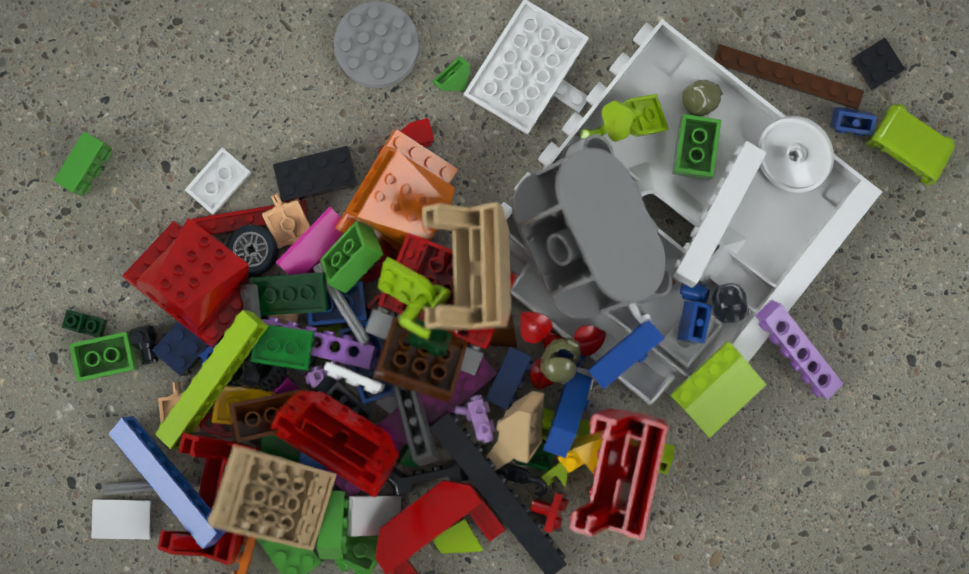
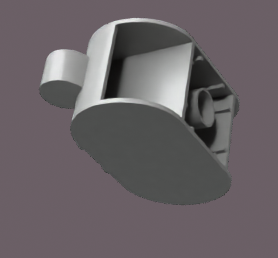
[512,134,672,319]

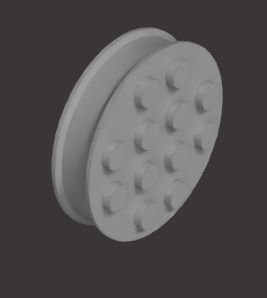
[334,2,419,88]

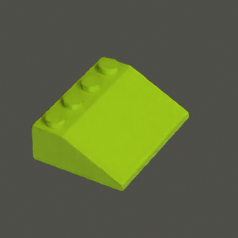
[669,342,766,438]

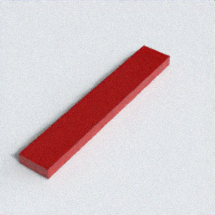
[192,200,309,235]

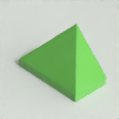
[432,56,470,91]

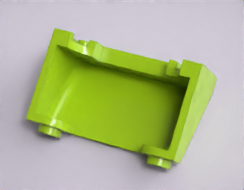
[865,104,956,186]

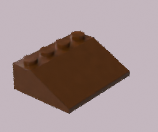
[373,317,468,402]

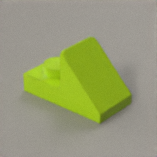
[539,461,568,488]

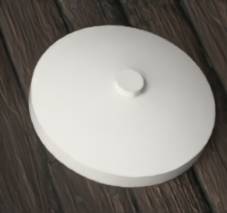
[758,116,834,193]

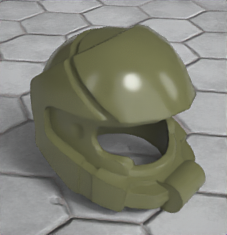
[682,80,723,116]
[540,337,581,383]

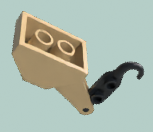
[485,391,548,496]

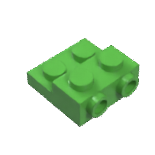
[334,535,378,574]

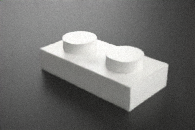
[553,80,587,113]

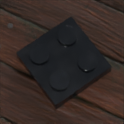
[852,38,905,90]

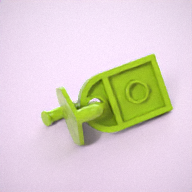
[580,94,669,142]
[378,257,452,340]

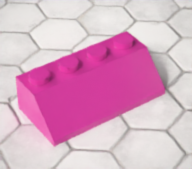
[276,207,343,274]

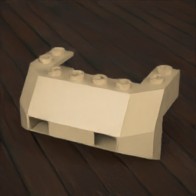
[423,202,511,330]

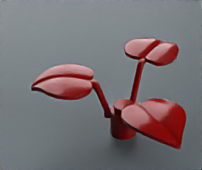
[520,312,606,389]

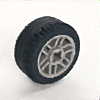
[226,224,278,276]

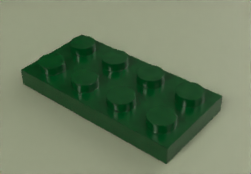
[249,272,329,316]

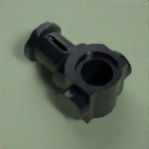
[129,325,159,365]
[231,350,261,388]

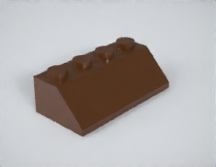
[229,388,307,443]

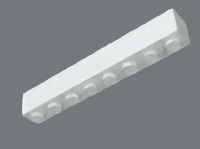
[672,141,767,288]

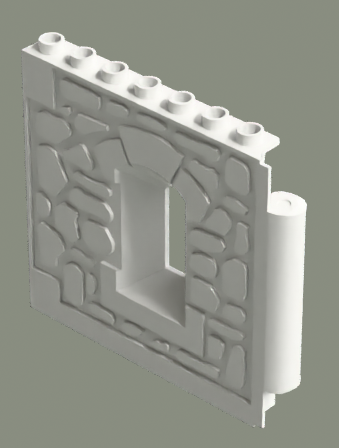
[501,19,882,405]

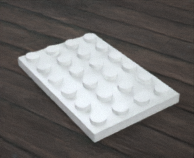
[463,0,589,135]

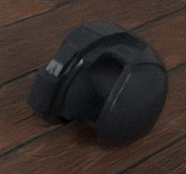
[712,283,748,323]

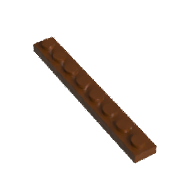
[714,44,864,110]

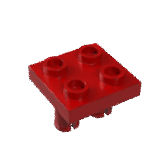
[530,492,569,533]

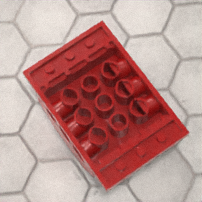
[122,218,250,348]
[378,233,517,349]

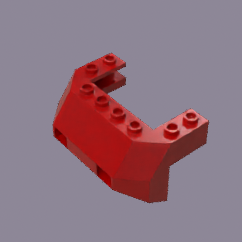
[271,391,398,498]
[570,408,668,541]
[157,433,260,566]
[375,480,506,574]

